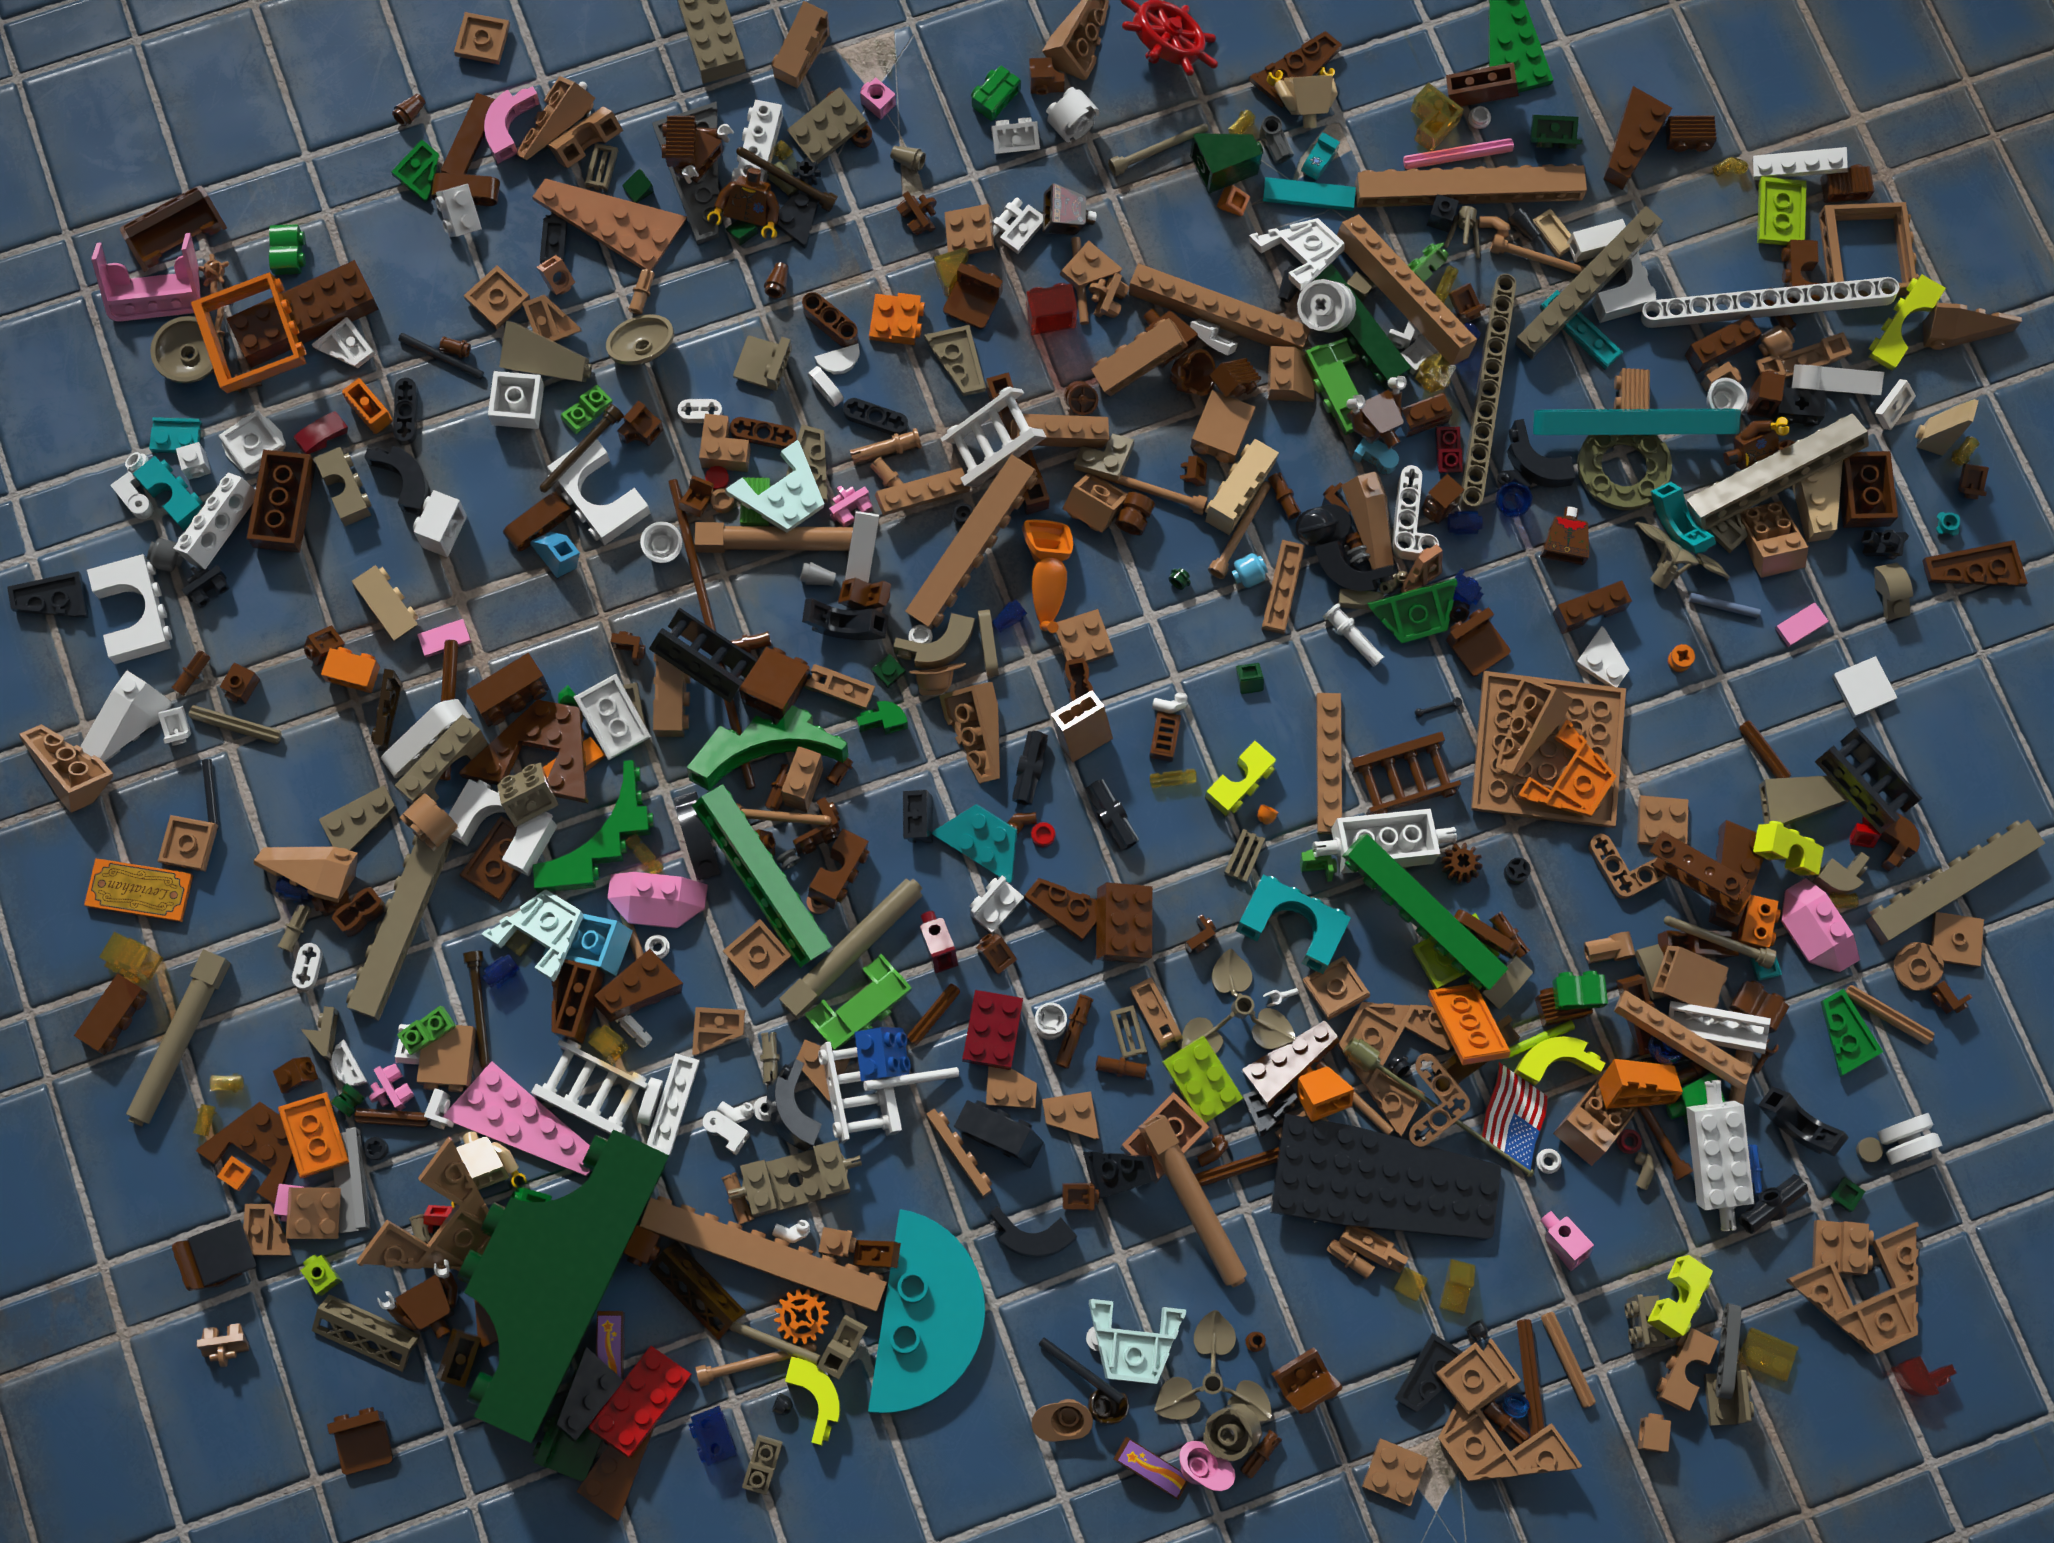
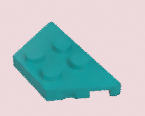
[932,804,1017,883]

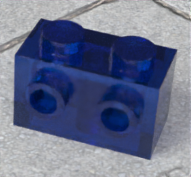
[688,1406,738,1467]

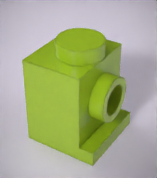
[300,1255,342,1296]

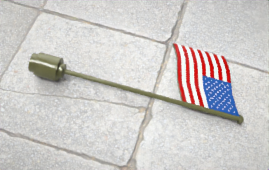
[1343,1037,1548,1177]

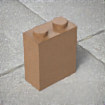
[1190,390,1255,464]
[1051,691,1113,763]
[781,746,824,813]
[1652,946,1729,1009]
[417,1025,477,1092]

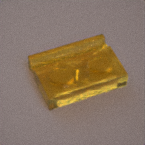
[1737,1327,1799,1382]

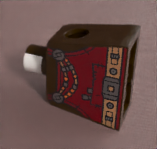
[1043,183,1096,235]

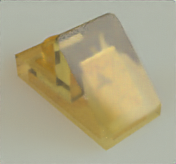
[1439,1259,1475,1314]

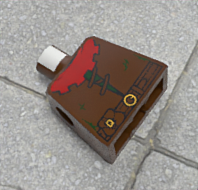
[1540,507,1589,565]

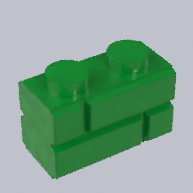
[971,65,1021,121]

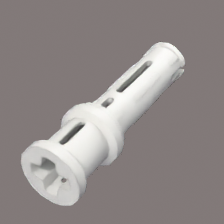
[1323,603,1384,667]

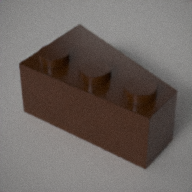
[593,949,683,1022]
[552,959,605,1044]

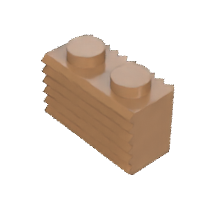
[1614,368,1650,409]

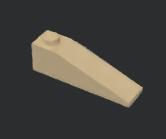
[1915,399,1979,456]

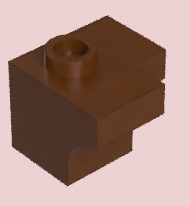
[1029,57,1065,95]
[617,400,664,446]

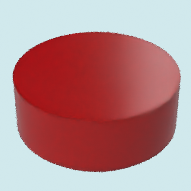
[705,466,729,491]
[1031,822,1055,848]

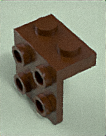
[943,263,1003,329]
[1446,607,1511,677]
[793,797,841,855]
[172,1240,243,1291]
[1271,1347,1343,1414]
[327,1407,393,1475]

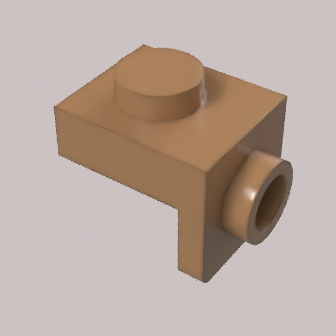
[1701,361,1742,391]

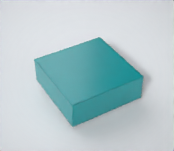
[1750,956,1782,982]

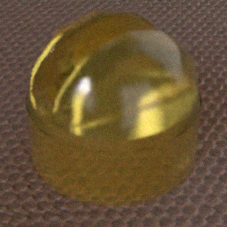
[773,140,794,160]

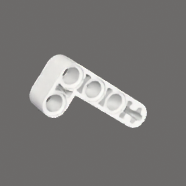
[1792,365,1884,395]
[1392,465,1439,561]
[381,699,472,778]

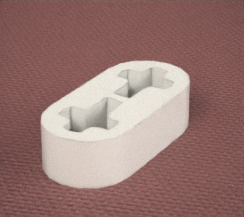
[808,366,844,407]
[678,399,723,423]
[292,943,323,990]
[637,1077,664,1126]

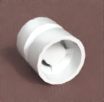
[1034,1003,1067,1040]

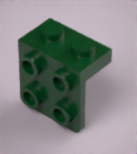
[1530,115,1583,149]
[532,1414,602,1481]

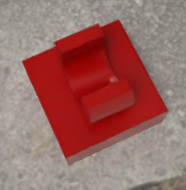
[1850,817,1881,848]
[423,1205,453,1233]

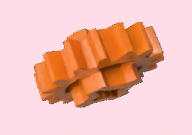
[774,1289,829,1345]

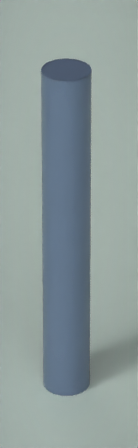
[1689,593,1761,618]

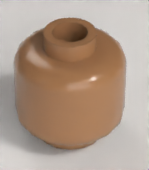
[1758,325,1795,357]

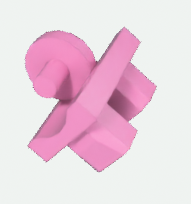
[829,486,873,527]
[369,1064,414,1111]

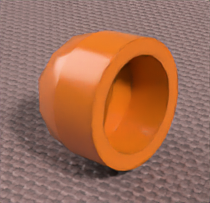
[1257,804,1279,825]

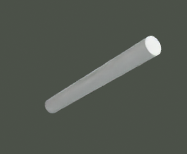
[863,1067,959,1091]

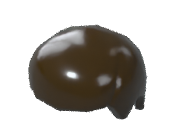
[1088,1387,1130,1426]

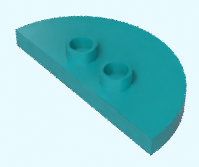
[868,1209,985,1414]

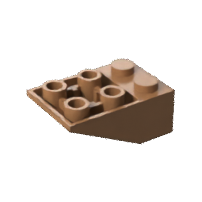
[1740,501,1808,578]
[1553,1076,1638,1166]

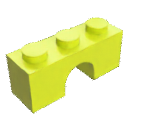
[1205,741,1276,816]
[1753,821,1824,876]
[1647,1255,1713,1338]

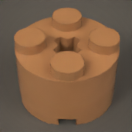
[399,793,459,851]

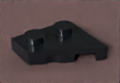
[1242,1084,1298,1137]

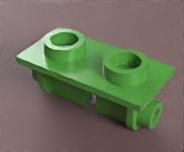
[1408,243,1449,283]

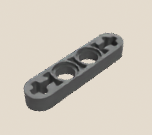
[1715,1303,1741,1400]

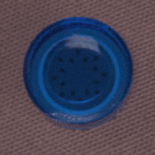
[1502,1393,1529,1418]

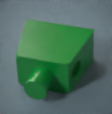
[1666,1073,1725,1126]

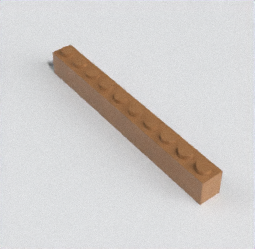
[1355,164,1587,207]
[640,1196,887,1313]

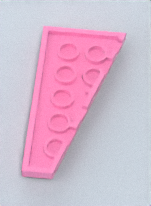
[442,1061,592,1177]

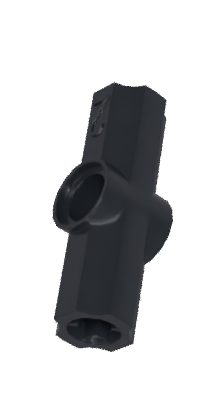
[1012,731,1048,805]
[1085,779,1139,851]
[1738,1174,1808,1234]

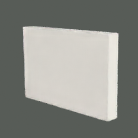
[574,674,651,760]

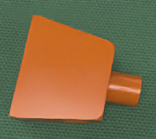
[1297,1067,1354,1122]

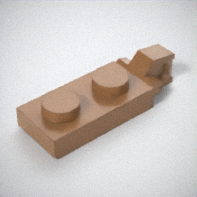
[1339,1226,1408,1273]

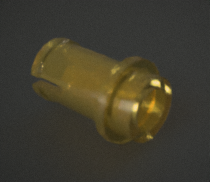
[1228,109,1256,134]
[1952,436,1979,466]
[1828,892,1859,909]
[210,1073,244,1093]
[193,1104,217,1137]

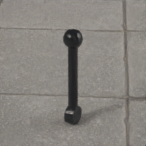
[1415,697,1462,717]

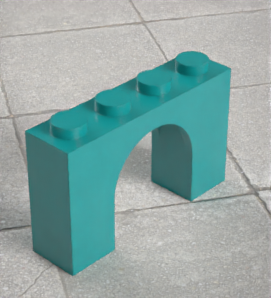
[1236,874,1351,974]

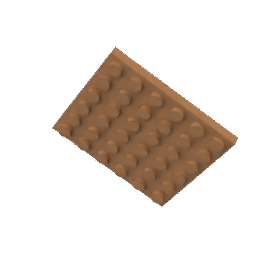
[1471,671,1626,828]

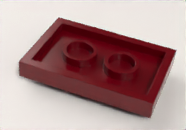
[962,990,1023,1070]

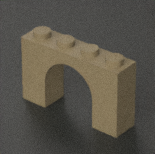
[395,714,489,805]

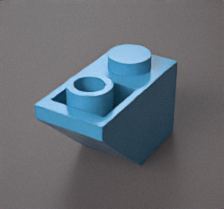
[530,532,580,578]

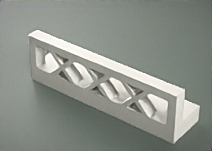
[1669,1001,1771,1054]

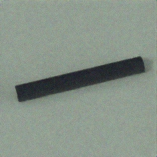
[202,759,219,830]

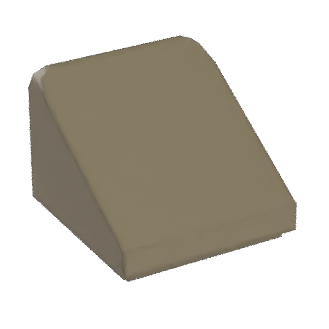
[1347,271,1375,302]

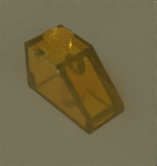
[588,1024,629,1066]

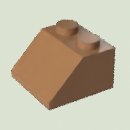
[1268,346,1314,402]
[1062,473,1127,533]

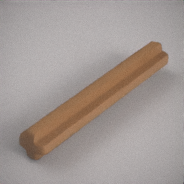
[1845,985,1935,1045]
[1541,1312,1596,1408]

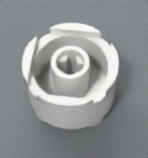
[1046,87,1100,142]

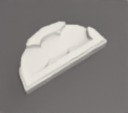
[814,344,860,375]
[330,1039,368,1086]

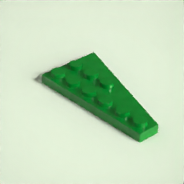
[1488,0,1554,93]

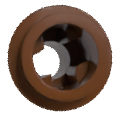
[392,93,426,126]
[764,262,789,298]

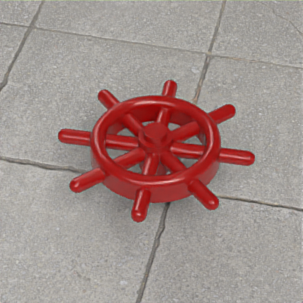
[1121,0,1218,76]

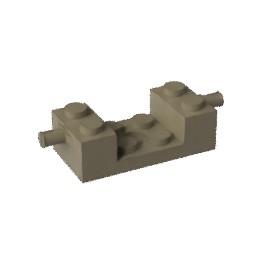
[728,1140,862,1218]

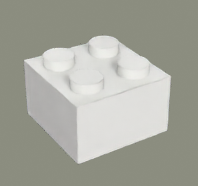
[488,371,544,429]
[413,490,467,558]

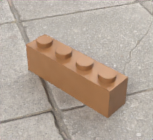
[1091,318,1188,397]
[1011,414,1109,448]

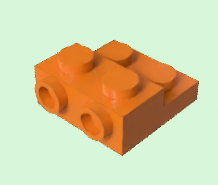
[869,293,925,345]

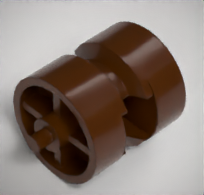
[1064,381,1099,415]

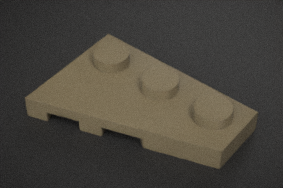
[319,785,397,851]

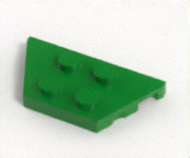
[1367,578,1458,643]

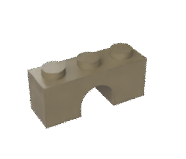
[314,447,372,526]

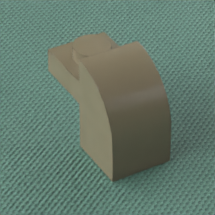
[1874,562,1913,620]
[1812,852,1869,896]
[817,1315,867,1379]

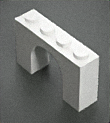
[1567,219,1656,323]
[547,439,651,545]
[87,554,173,664]
[449,779,557,876]

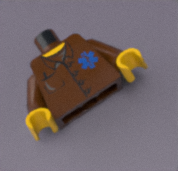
[707,168,780,239]
[1723,417,1789,471]

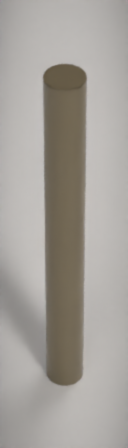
[729,1322,821,1365]

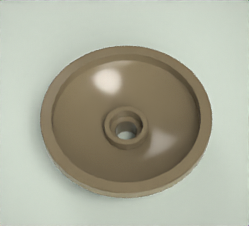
[606,314,674,365]
[150,316,222,383]

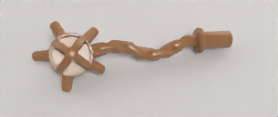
[199,254,229,352]

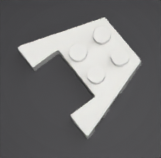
[1249,218,1345,291]

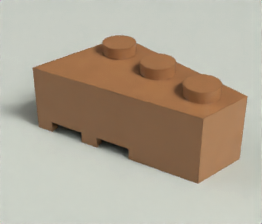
[653,654,691,737]

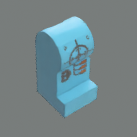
[1352,437,1399,474]

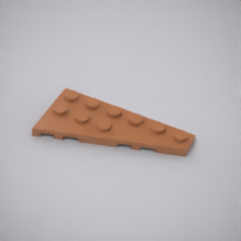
[533,179,687,271]

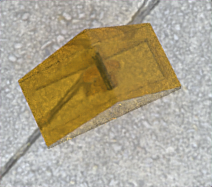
[934,247,969,297]

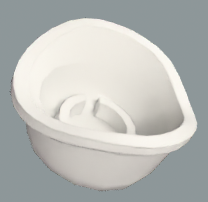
[1706,378,1747,412]
[640,522,682,563]

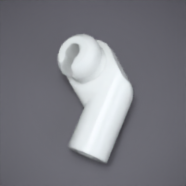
[1152,693,1188,713]
[716,1101,754,1123]
[772,1220,810,1243]

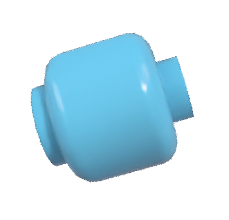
[1231,553,1268,588]

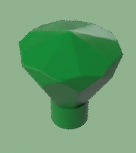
[558,685,579,707]

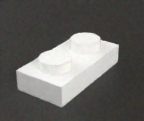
[1875,379,1916,430]

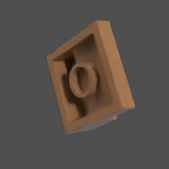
[1812,1220,1874,1276]

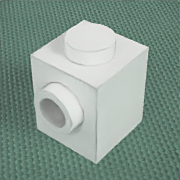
[176,442,211,480]

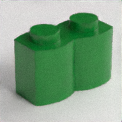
[269,224,306,275]
[1552,971,1608,1010]

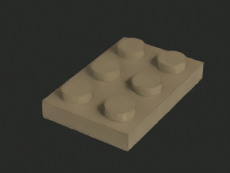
[787,87,868,164]

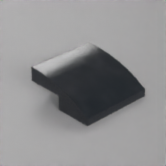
[187,1219,256,1287]

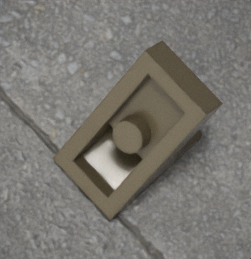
[301,1006,339,1060]

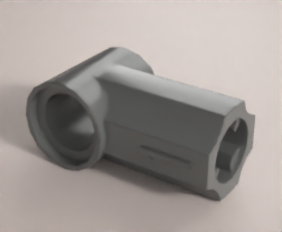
[1259,115,1294,164]

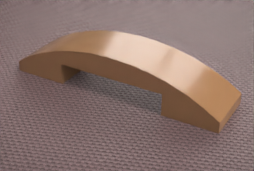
[1755,332,1852,379]

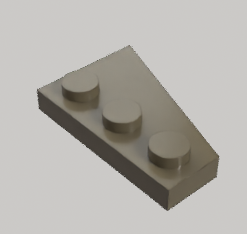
[924,325,986,396]
[786,425,828,503]

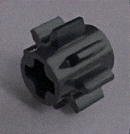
[792,158,821,186]

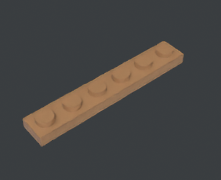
[1316,693,1342,834]
[1614,990,1752,1090]

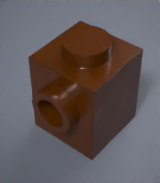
[220,662,260,704]
[624,1225,662,1267]

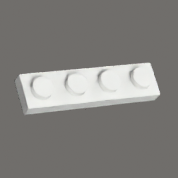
[1753,147,1848,180]
[647,1053,700,1156]

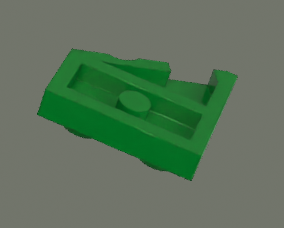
[391,140,440,203]

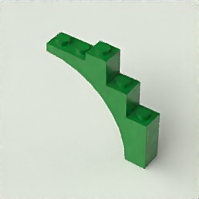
[687,705,849,791]
[533,760,654,893]

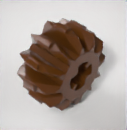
[1441,843,1483,884]

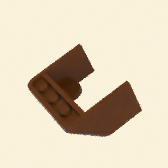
[119,186,227,273]

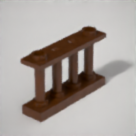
[1349,731,1461,815]
[1650,831,1751,916]

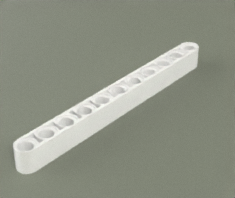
[1641,277,1899,328]

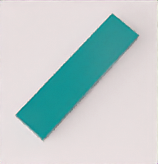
[1263,177,1356,211]
[1540,290,1623,370]

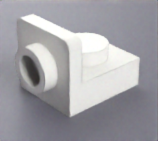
[424,1088,454,1130]

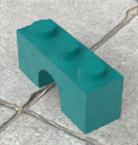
[133,456,203,531]

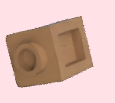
[818,1227,857,1258]

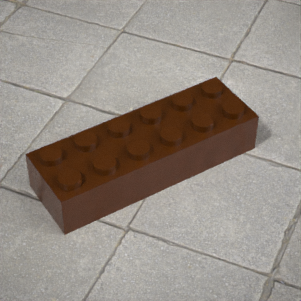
[226,260,379,368]

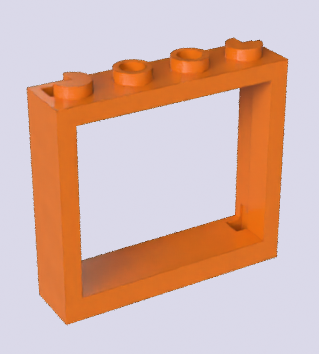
[191,272,307,394]

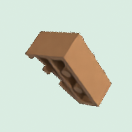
[771,1,830,88]

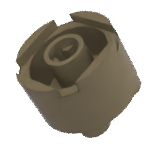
[1204,1404,1262,1461]

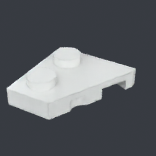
[312,317,376,368]
[1576,626,1629,687]

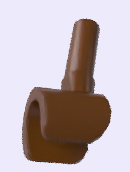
[1753,1039,1779,1074]

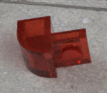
[1891,1356,1957,1397]

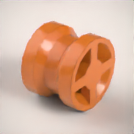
[1668,644,1695,672]

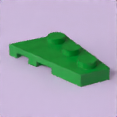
[1821,988,1883,1077]

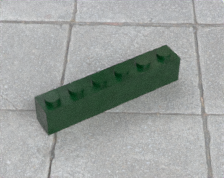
[1312,263,1411,390]

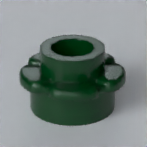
[1168,568,1191,590]

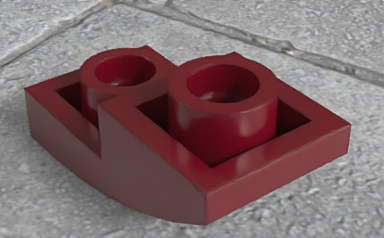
[293,411,348,454]
[1436,427,1462,473]

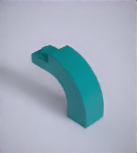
[1651,482,1716,554]

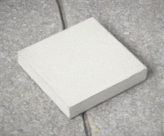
[219,410,285,473]
[1832,656,1897,718]

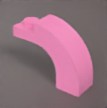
[484,86,540,164]

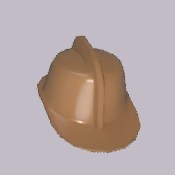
[910,663,966,695]
[1031,1399,1093,1442]

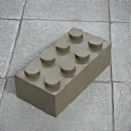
[677,0,746,84]

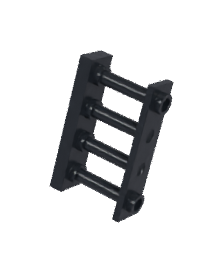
[649,608,758,703]
[1815,727,1923,834]

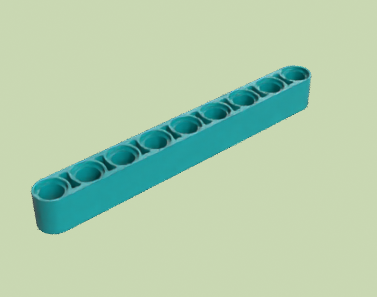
[1533,409,1741,435]

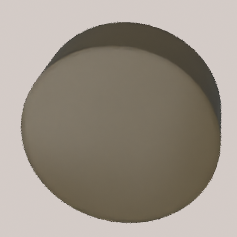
[1856,1137,1883,1163]

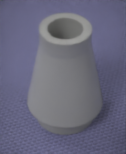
[800,562,836,587]

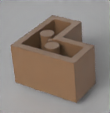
[699,414,751,472]

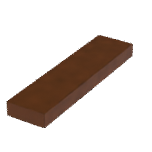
[441,93,495,174]

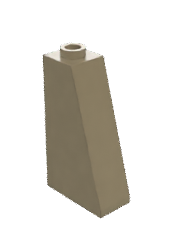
[499,321,592,382]
[1759,776,1850,826]

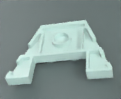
[725,440,824,533]
[482,889,584,982]
[1089,1299,1186,1384]

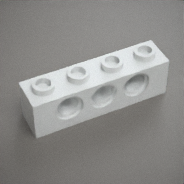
[173,473,256,569]

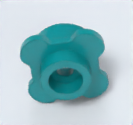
[1936,512,1960,536]

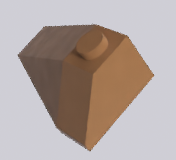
[1042,0,1109,80]
[516,76,595,160]
[1923,303,2022,350]
[1341,472,1394,569]
[1496,676,1573,775]
[939,682,1000,783]
[19,724,113,813]
[254,847,358,903]

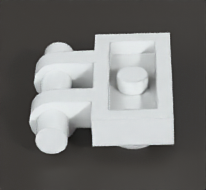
[992,198,1043,254]

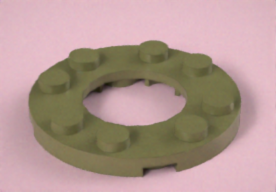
[1577,435,1672,510]

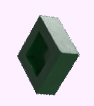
[872,653,906,688]
[1829,1177,1866,1213]

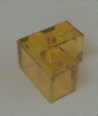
[1410,82,1464,152]
[99,932,163,984]

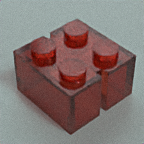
[1025,283,1077,335]

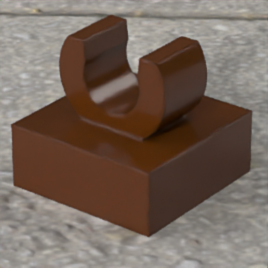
[1180,455,1207,486]

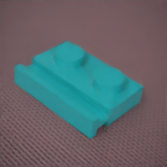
[149,417,202,453]

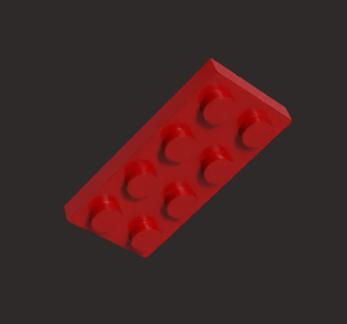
[588,1346,692,1459]

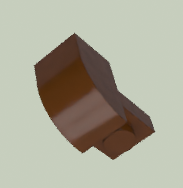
[838,577,891,613]
[1880,812,1920,871]

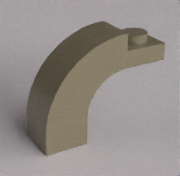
[894,613,975,669]

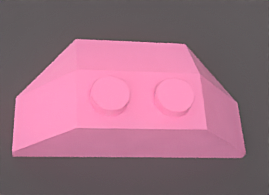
[608,872,708,928]
[1781,878,1860,973]

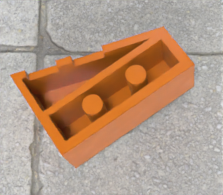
[1598,1059,1683,1109]

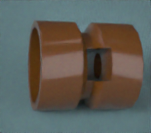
[1115,492,1155,536]

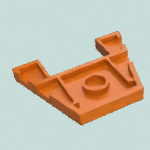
[1517,719,1617,817]

